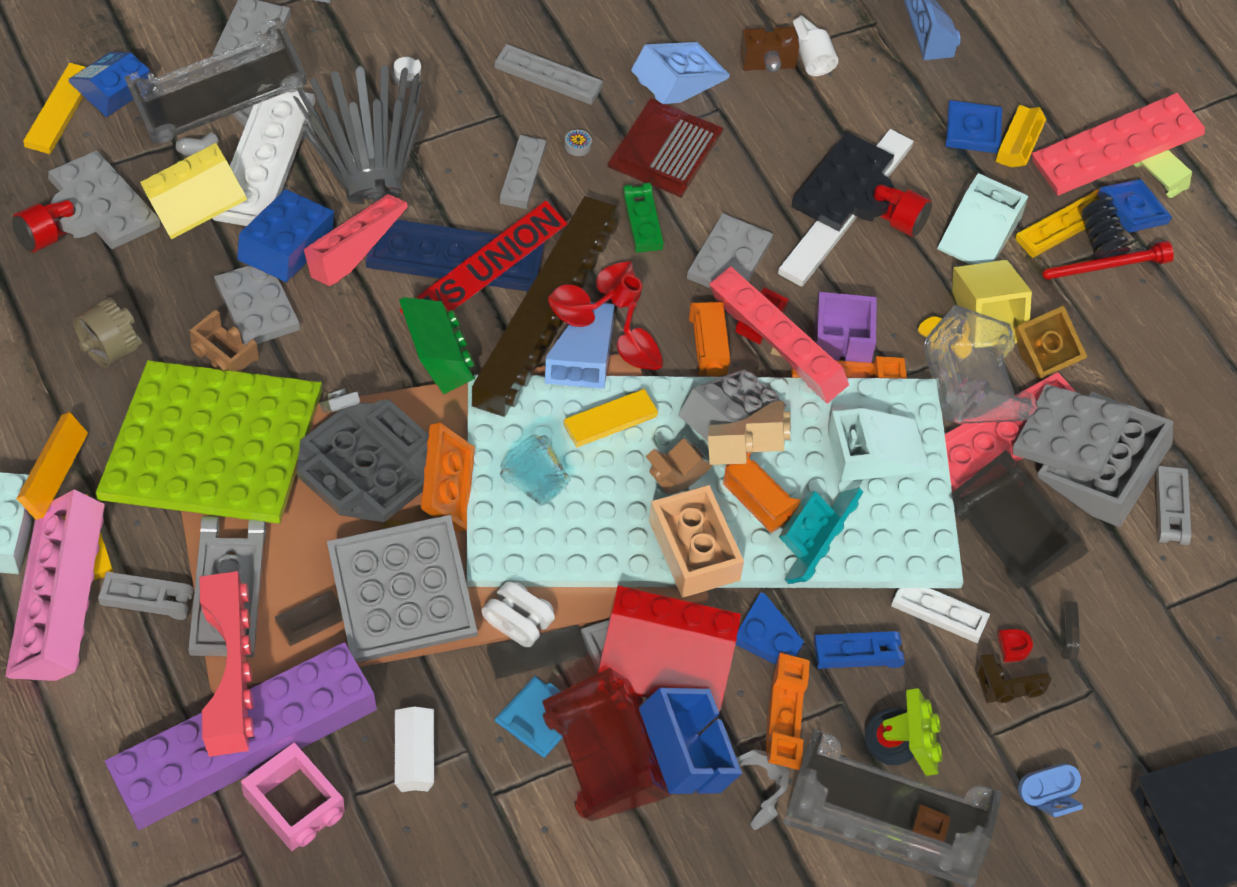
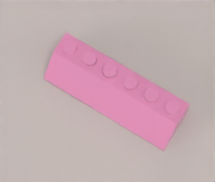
[5,489,105,681]

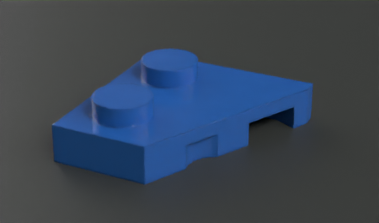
[735,592,804,665]

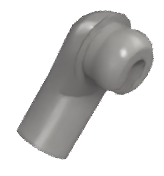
[176,132,219,156]

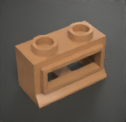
[189,310,259,372]

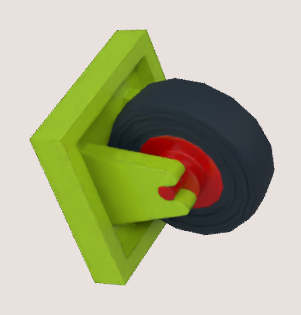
[865,688,942,776]

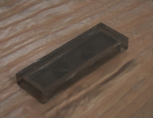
[487,624,587,679]

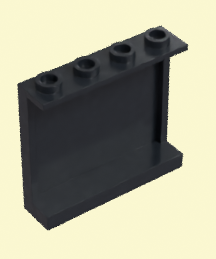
[1131,746,1237,887]

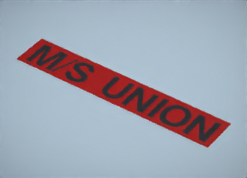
[399,200,568,316]

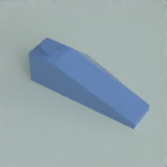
[904,0,960,60]

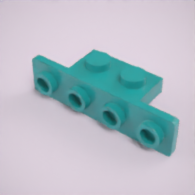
[779,487,864,584]

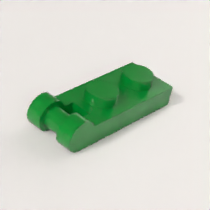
[622,182,664,253]

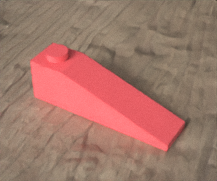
[304,194,408,286]

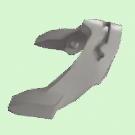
[736,749,790,830]

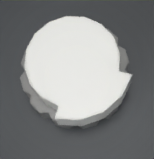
[391,57,421,88]

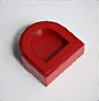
[997,629,1033,663]

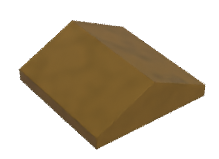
[1014,305,1088,380]

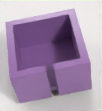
[814,292,877,363]

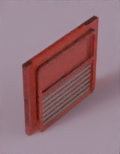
[607,98,724,198]

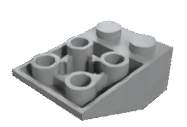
[678,369,787,441]

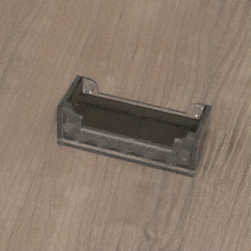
[124,17,307,144]
[783,729,1002,887]

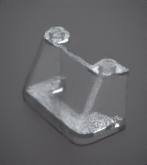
[924,305,1038,424]

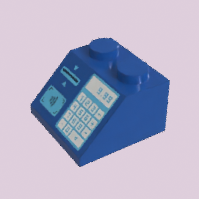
[69,52,150,117]

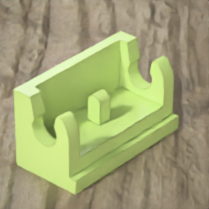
[1133,150,1192,198]

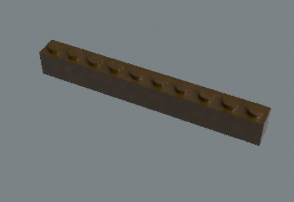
[472,196,618,417]

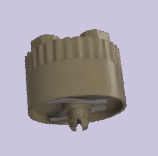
[73,297,142,368]

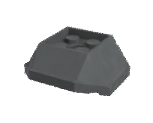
[297,399,429,522]

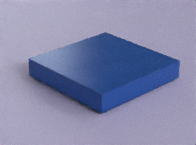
[945,100,1002,154]
[1097,179,1172,233]

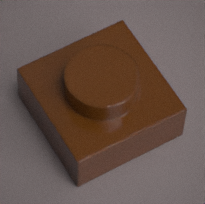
[909,804,951,849]

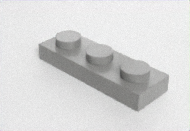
[500,135,547,209]

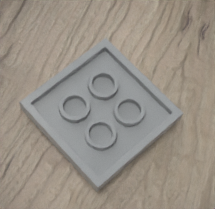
[1013,384,1131,480]

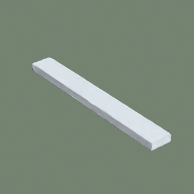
[778,129,914,287]

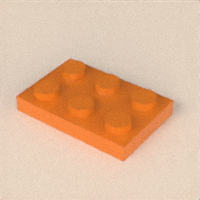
[421,422,475,532]

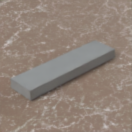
[495,44,603,105]

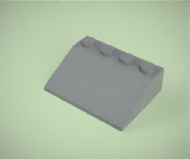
[1038,392,1173,527]

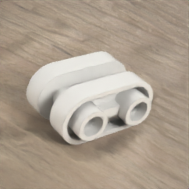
[481,581,555,647]

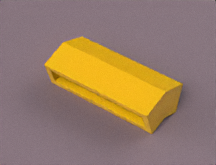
[995,105,1046,167]

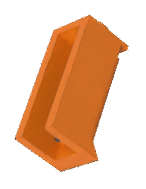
[689,302,730,377]
[723,453,801,534]

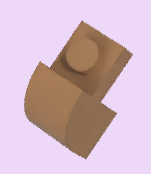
[646,438,713,494]

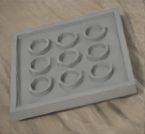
[327,515,478,663]

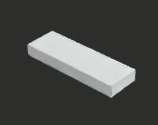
[891,588,990,643]

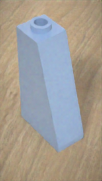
[545,302,614,388]

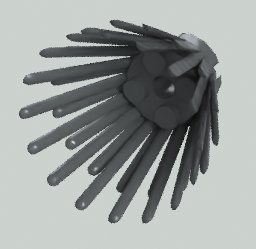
[293,65,424,204]

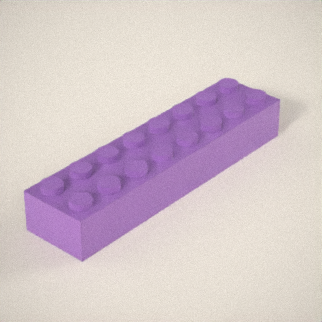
[105,642,377,831]

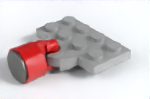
[12,150,160,253]

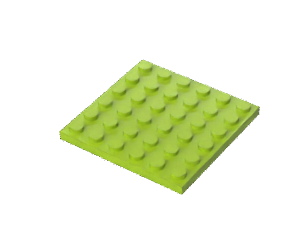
[96,360,323,524]

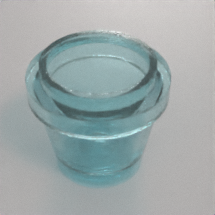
[499,434,571,506]

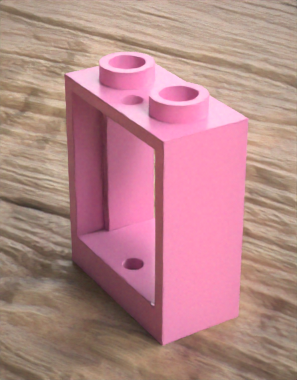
[241,742,345,851]

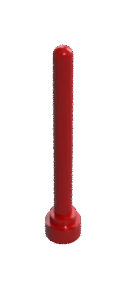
[1042,241,1174,280]

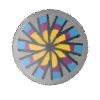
[564,129,592,156]

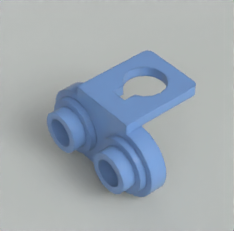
[1018,763,1083,817]

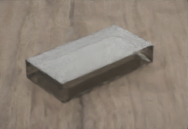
[275,590,343,646]

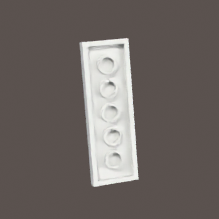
[213,85,315,226]

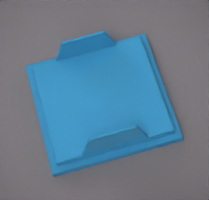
[494,676,585,758]

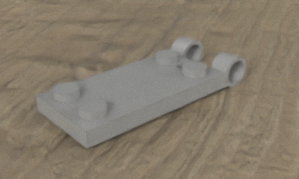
[188,516,266,657]

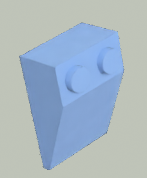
[631,42,730,104]

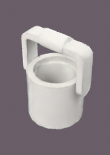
[793,15,839,76]

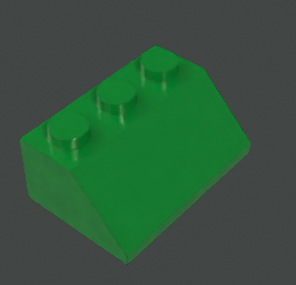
[399,297,475,395]

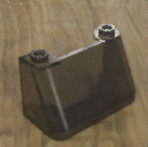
[949,450,1089,590]

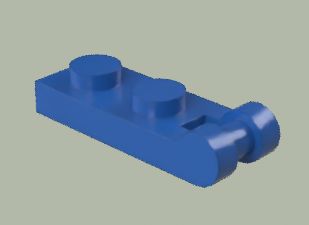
[814,631,905,669]

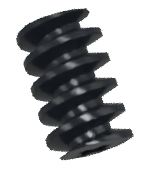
[1081,197,1130,259]

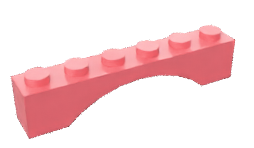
[709,266,849,404]
[199,571,254,757]

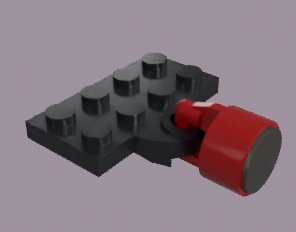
[791,132,932,237]

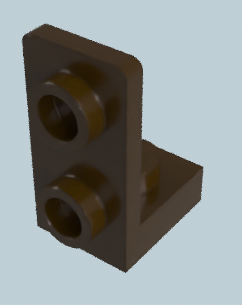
[975,653,1052,703]

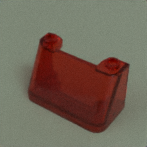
[542,668,673,821]

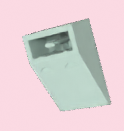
[937,173,1029,265]
[828,408,929,482]

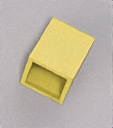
[952,260,1032,349]

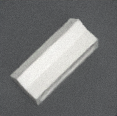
[395,707,434,792]

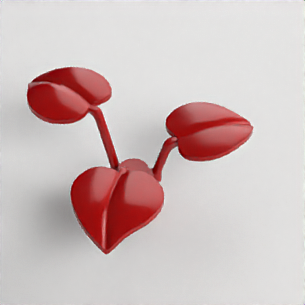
[548,261,663,370]

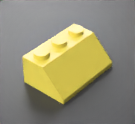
[140,143,247,239]

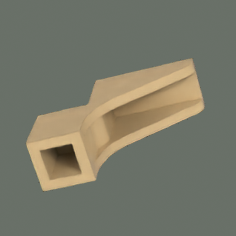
[708,401,791,465]

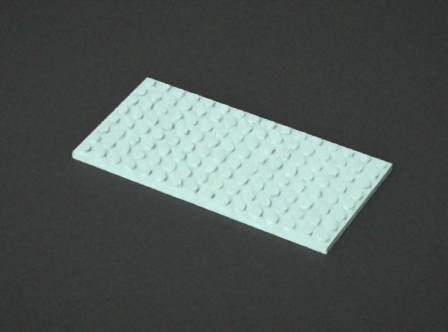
[467,375,963,588]

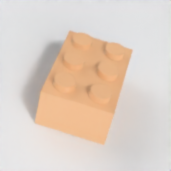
[649,485,744,598]

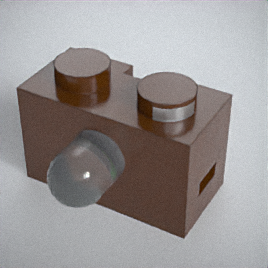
[740,27,799,73]

